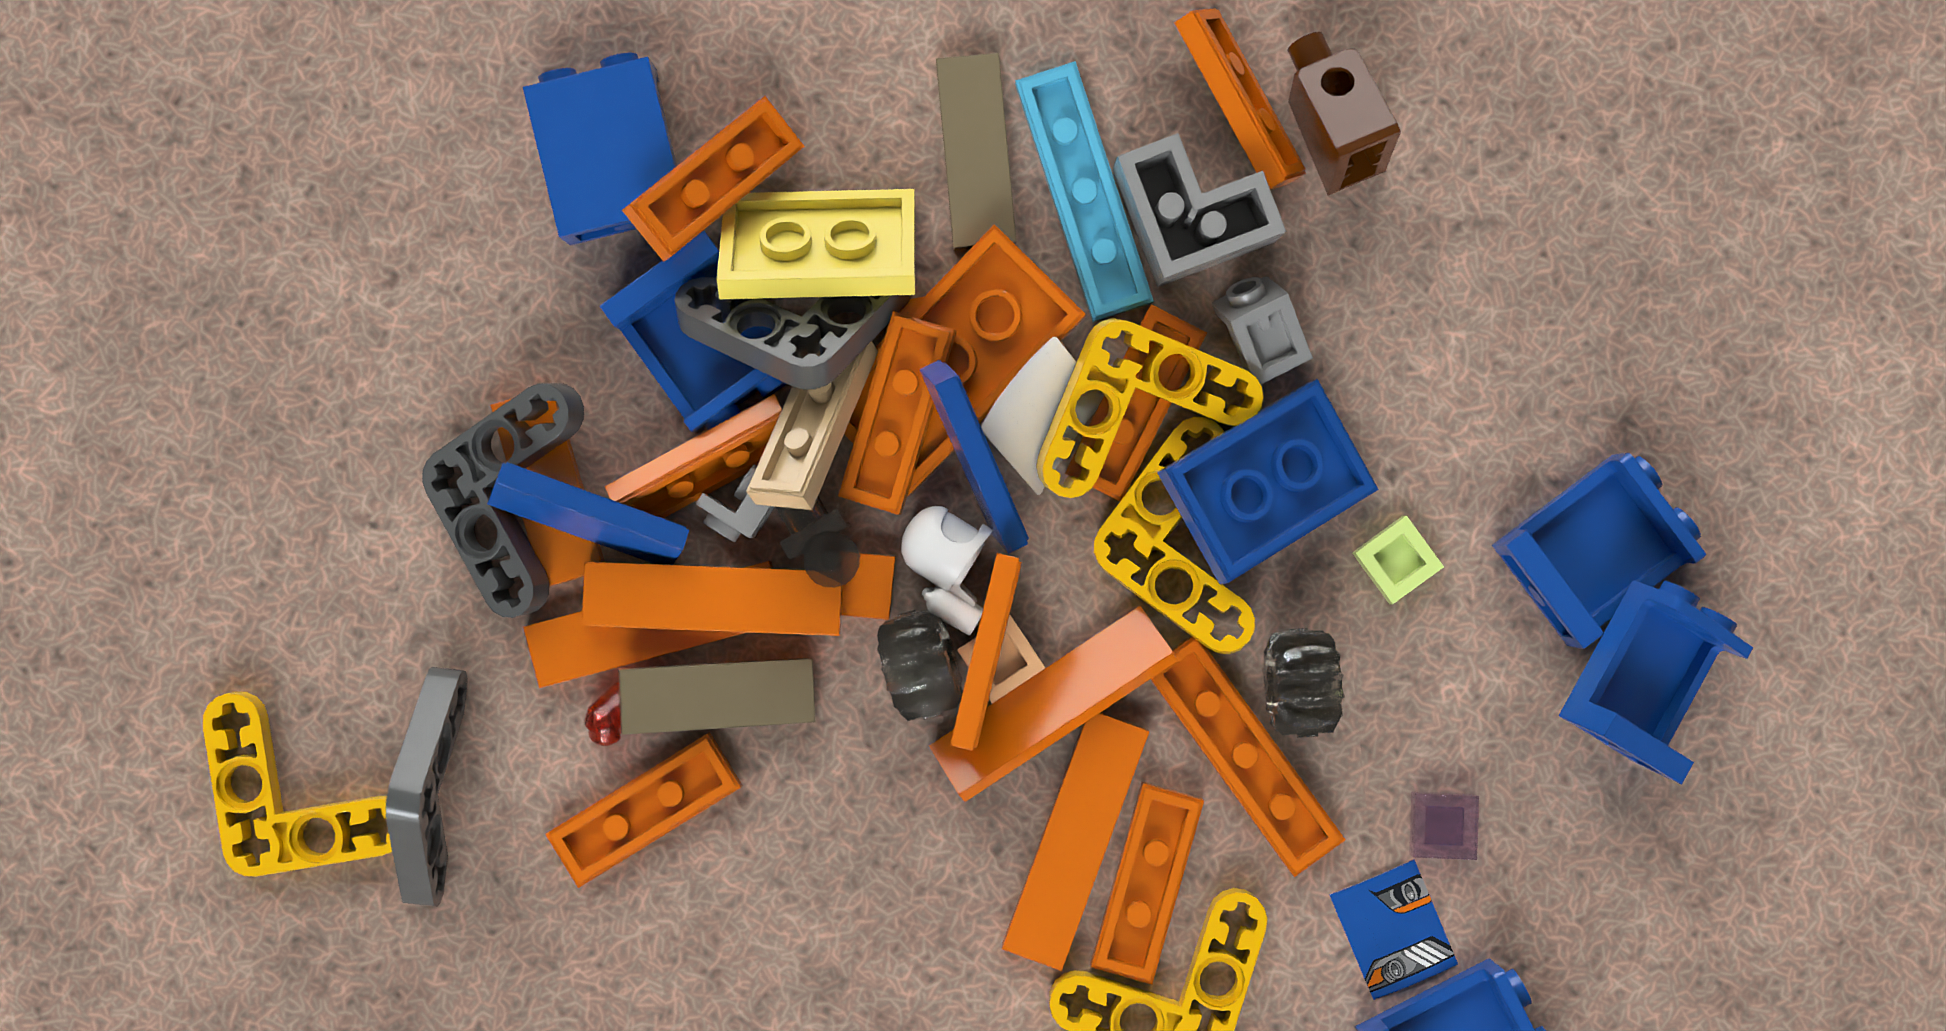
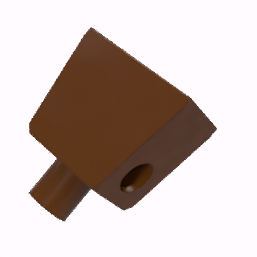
[1287,32,1401,195]

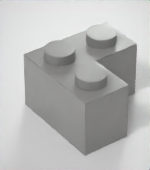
[1112,133,1286,288]

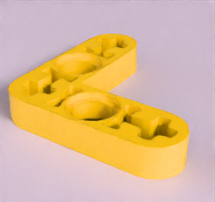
[1036,318,1263,498]
[1094,417,1255,654]
[203,692,392,877]
[1049,888,1267,1031]

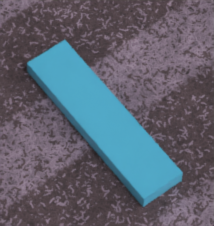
[1015,61,1154,322]

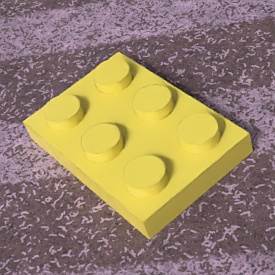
[717,189,915,299]

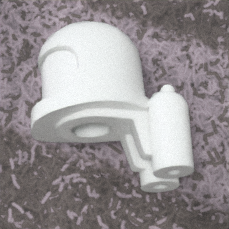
[901,506,993,636]

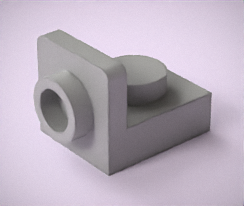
[1212,277,1313,384]
[696,464,776,542]

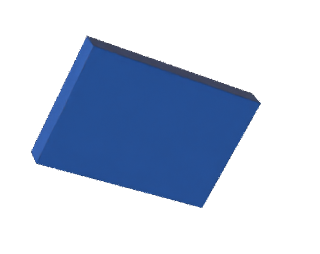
[1157,379,1379,585]

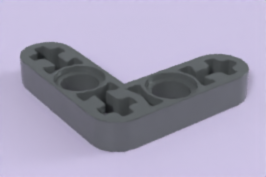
[675,277,913,389]
[422,383,584,618]
[385,667,468,907]

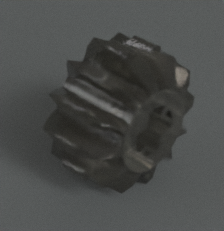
[877,610,963,721]
[1262,628,1345,738]

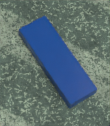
[919,360,1029,554]
[487,462,689,565]

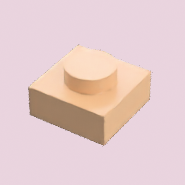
[957,615,1046,703]

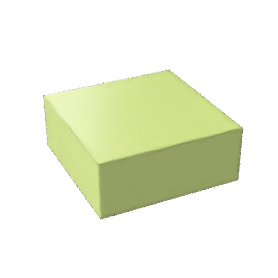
[1352,516,1444,604]

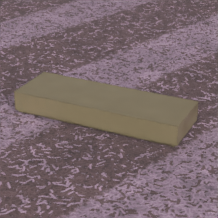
[936,53,1016,250]
[618,658,815,735]

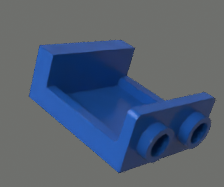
[523,53,677,245]
[600,231,787,435]
[1492,453,1706,649]
[1559,580,1753,785]
[1354,958,1546,1031]

